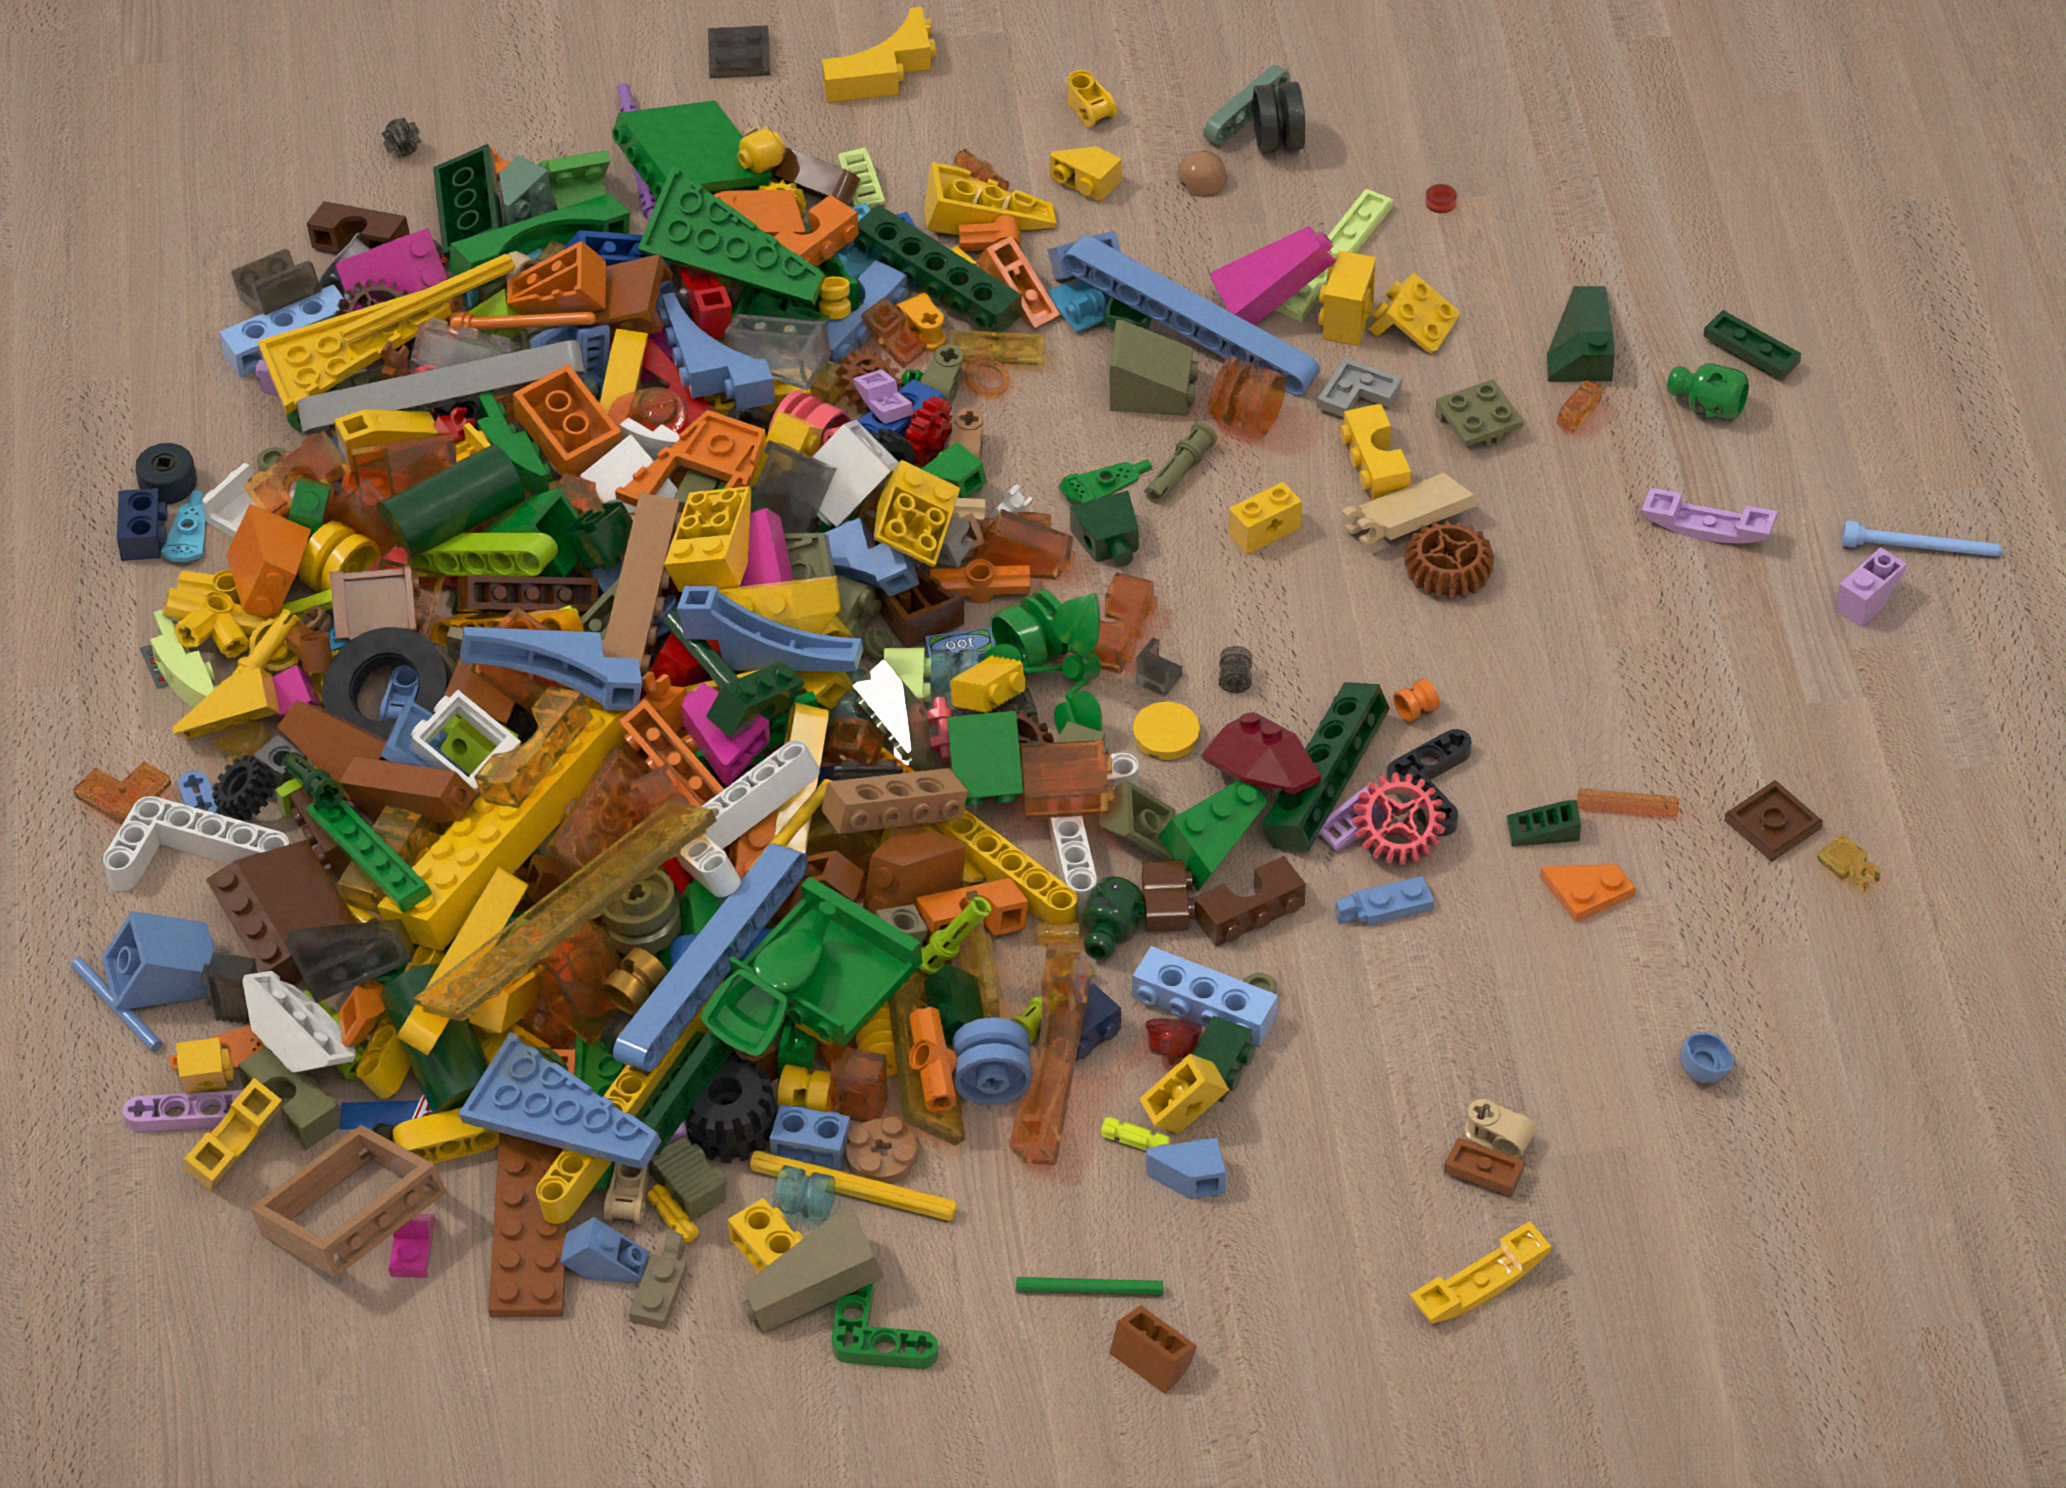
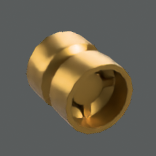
[601,948,668,1016]

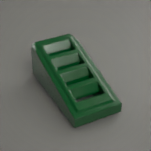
[1507,800,1581,846]

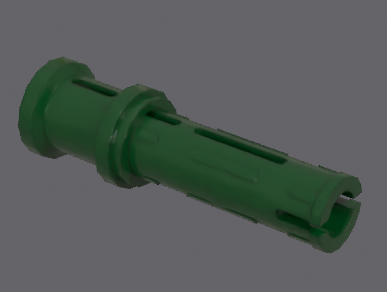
[282,752,344,809]

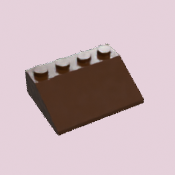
[206,840,366,985]

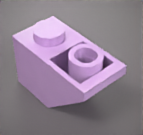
[1836,547,1907,627]

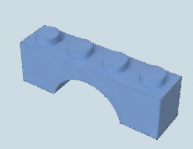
[808,260,909,372]

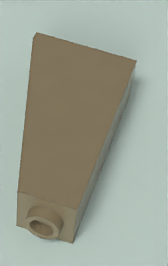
[741,1205,884,1333]

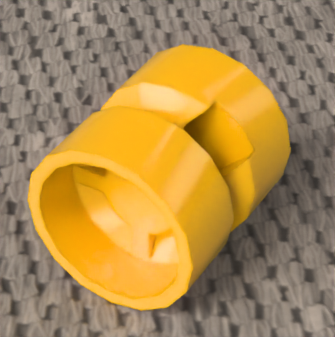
[777,1064,837,1112]

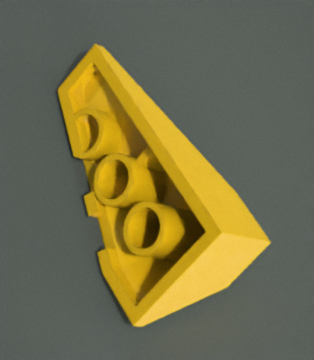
[924,162,1056,235]

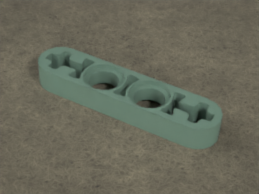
[1203,65,1290,145]

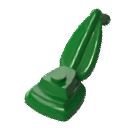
[701,901,836,1056]

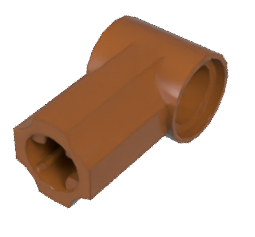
[286,624,332,673]

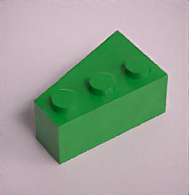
[1158,780,1268,891]

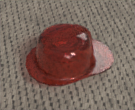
[1146,1018,1202,1065]

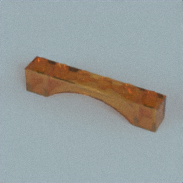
[1009,948,1093,1165]

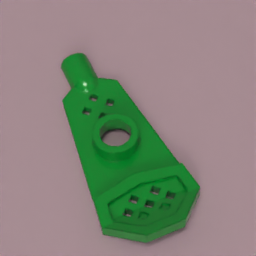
[1059,459,1152,504]

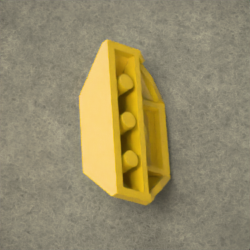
[718,576,841,634]

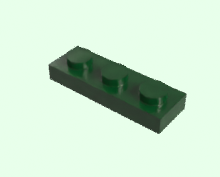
[1704,310,1802,380]

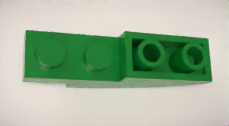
[477,391,553,495]

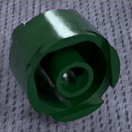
[564,499,633,572]

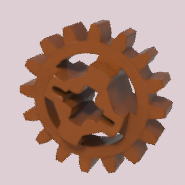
[835,348,903,414]

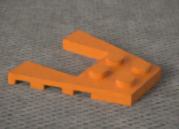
[615,410,766,507]

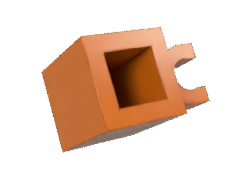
[639,671,687,733]

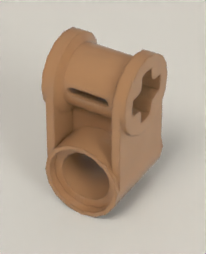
[947,407,983,461]

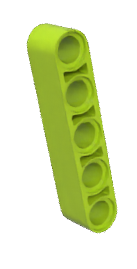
[406,533,558,576]

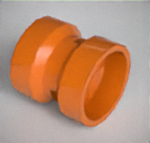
[1393,678,1440,723]

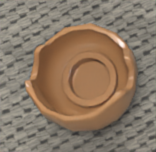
[1178,150,1227,196]

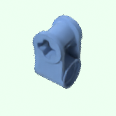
[380,665,420,721]

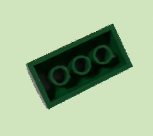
[433,144,503,261]
[376,444,525,559]
[380,964,490,1114]

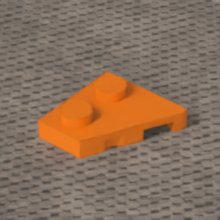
[1540,864,1636,922]

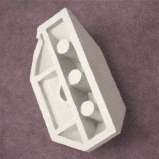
[242,971,356,1073]

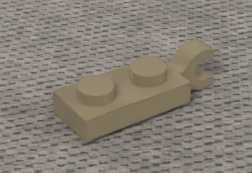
[629,1231,687,1329]

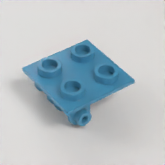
[1047,278,1111,333]

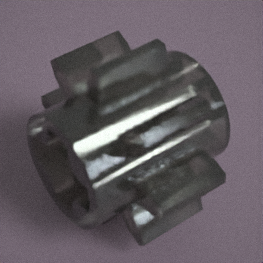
[381,118,421,157]

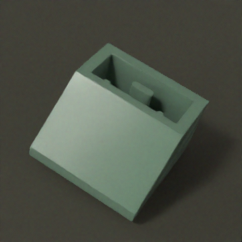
[499,156,553,226]

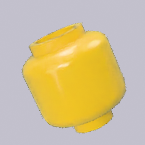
[737,128,785,174]

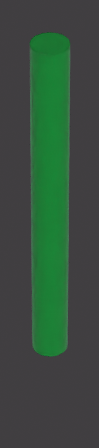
[1016,1277,1163,1295]

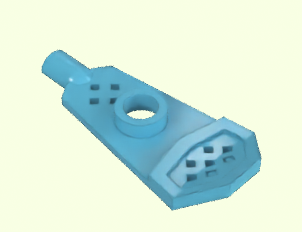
[160,490,206,562]

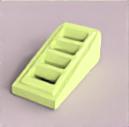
[837,148,885,209]

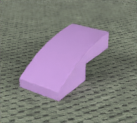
[853,369,913,424]

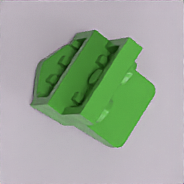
[539,150,610,210]

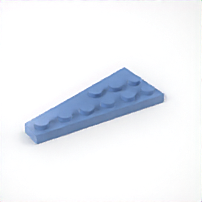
[458,1032,661,1169]

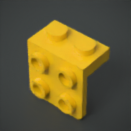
[1368,272,1459,354]

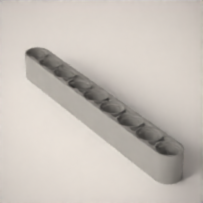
[296,340,586,435]

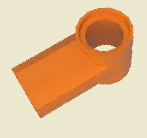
[959,215,1021,251]

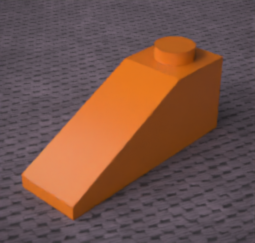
[976,235,1061,330]

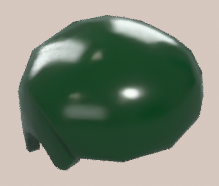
[1103,296,1152,333]

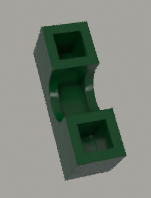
[706,661,805,738]

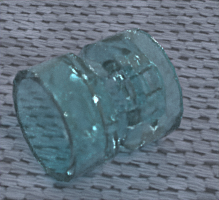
[931,649,979,692]
[773,1165,836,1222]

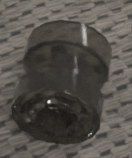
[1219,646,1253,693]

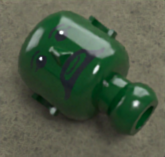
[1082,876,1146,961]

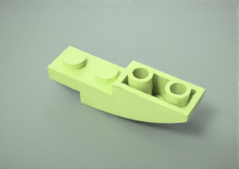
[150,609,219,708]

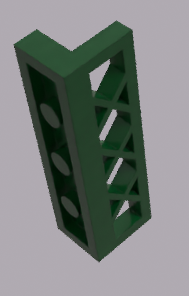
[635,1029,734,1156]

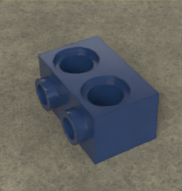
[117,488,168,561]

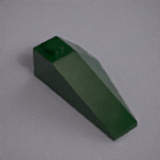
[1547,286,1615,382]

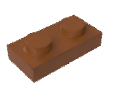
[1444,1137,1525,1196]

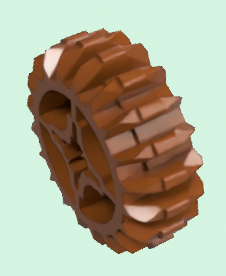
[1404,520,1494,600]

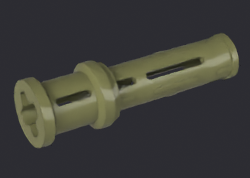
[1144,422,1217,504]

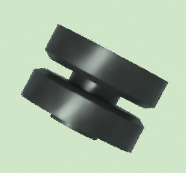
[1252,82,1305,153]

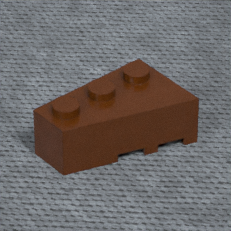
[866,564,964,648]

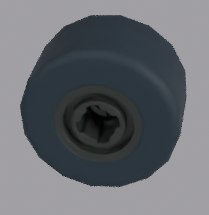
[135,443,197,504]

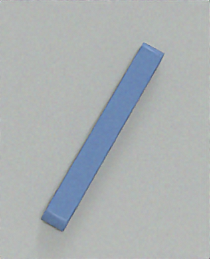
[1062,235,1320,396]
[613,843,808,1072]

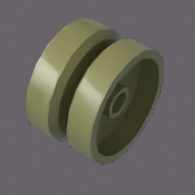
[598,865,682,955]

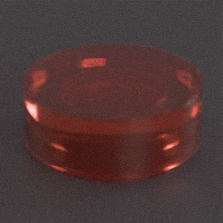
[1425,184,1457,213]

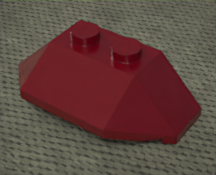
[1202,712,1321,794]

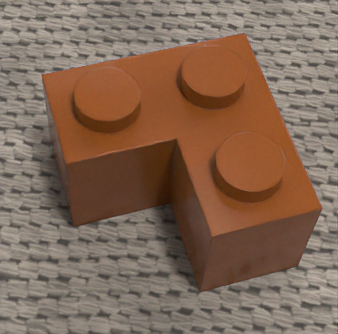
[770,850,865,925]

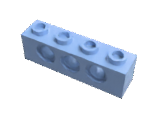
[219,284,344,377]
[1132,946,1278,1047]

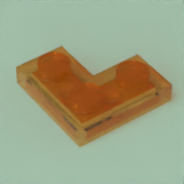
[73,761,171,825]

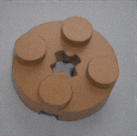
[846,1116,918,1184]

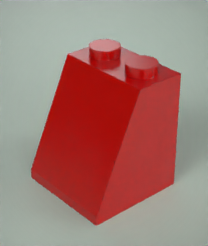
[640,632,723,700]

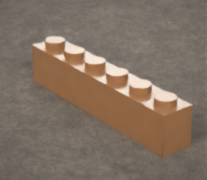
[603,493,682,677]

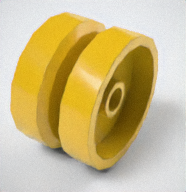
[298,521,381,593]

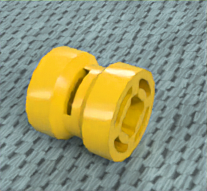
[819,277,851,319]

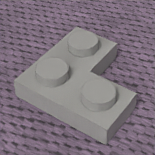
[1317,357,1403,417]

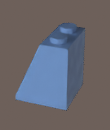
[102,911,221,1010]

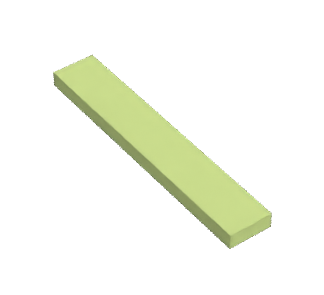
[1274,189,1393,322]

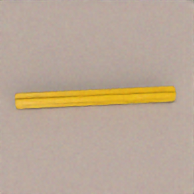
[339,254,515,344]
[750,1150,957,1221]

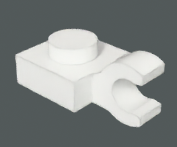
[985,484,1033,530]

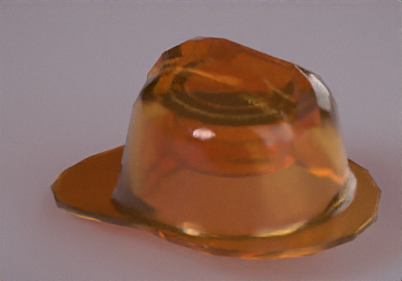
[608,387,686,432]

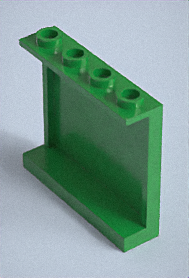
[612,100,771,200]
[729,876,923,1048]

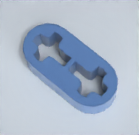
[178,771,220,815]

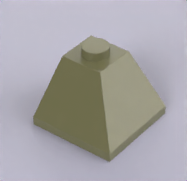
[1098,780,1175,861]

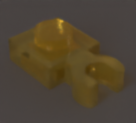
[1817,834,1881,891]

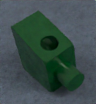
[1070,490,1139,567]

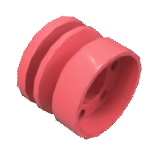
[767,390,851,457]

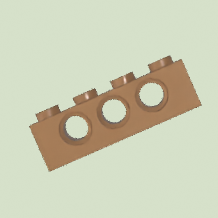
[821,768,968,834]

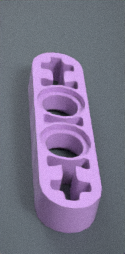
[122,1090,243,1132]

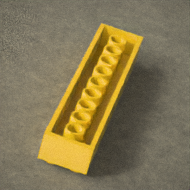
[377,691,631,951]

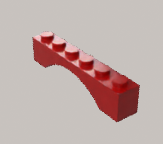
[675,264,733,339]

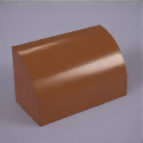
[1109,1305,1197,1394]

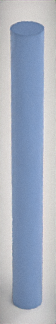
[71,957,162,1052]

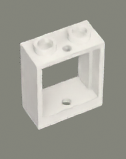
[411,690,521,801]

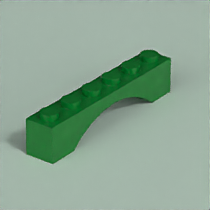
[449,193,630,285]

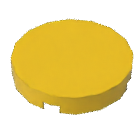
[1133,701,1200,760]

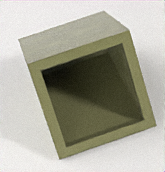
[1110,320,1198,416]

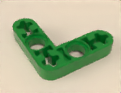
[831,1283,938,1369]

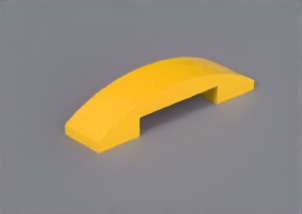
[1410,1221,1552,1324]

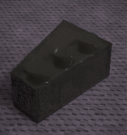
[285,919,416,1003]

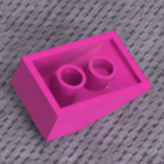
[334,228,448,311]

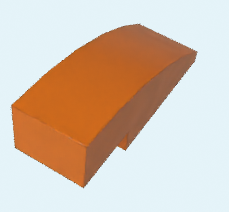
[338,976,386,1047]

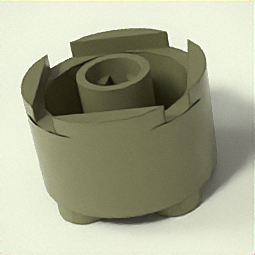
[835,573,882,640]

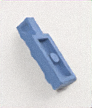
[1335,875,1434,926]

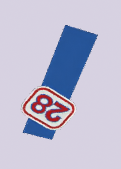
[340,1094,433,1130]

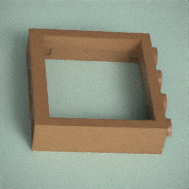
[250,1125,447,1278]

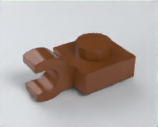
[381,341,411,381]

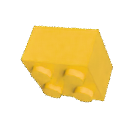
[1318,250,1376,346]

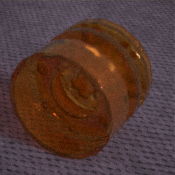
[1208,356,1286,438]

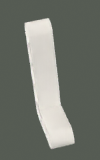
[666,740,820,897]
[1041,753,1138,913]
[103,796,289,892]

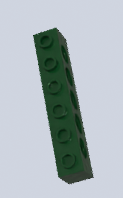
[854,204,1022,337]
[1262,682,1390,851]

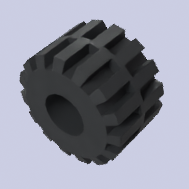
[684,1056,777,1163]

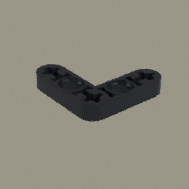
[1386,729,1472,836]

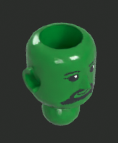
[1667,363,1749,420]

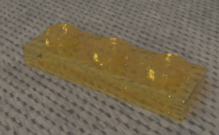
[949,330,1046,366]

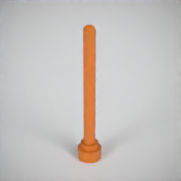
[450,311,596,338]

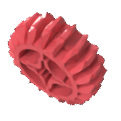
[1352,772,1446,866]

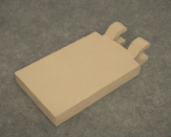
[1342,473,1477,545]

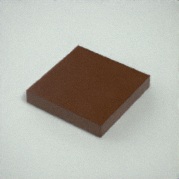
[1724,780,1823,862]

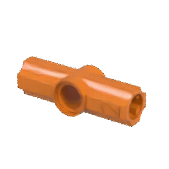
[930,559,1030,603]
[909,1007,957,1113]

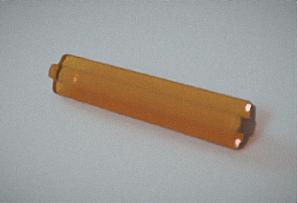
[1577,788,1679,817]

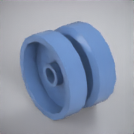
[952,1017,1032,1105]

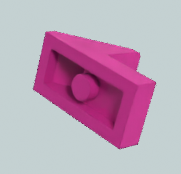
[389,1214,436,1278]

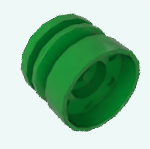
[989,589,1069,677]

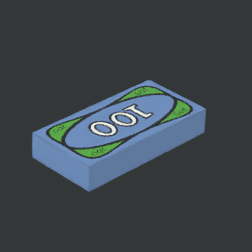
[925,627,995,669]

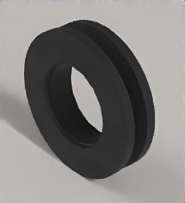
[322,627,452,740]

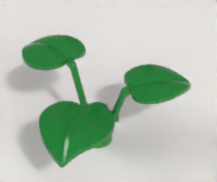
[982,593,1102,734]

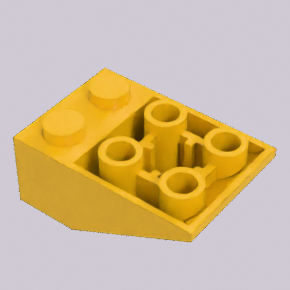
[874,460,960,568]
[664,486,751,593]

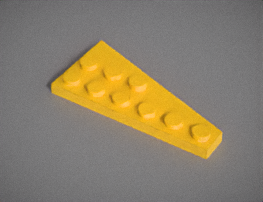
[257,290,452,415]

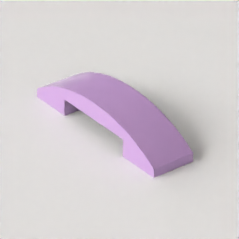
[1641,488,1778,543]

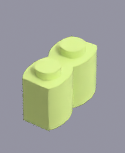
[884,648,932,705]

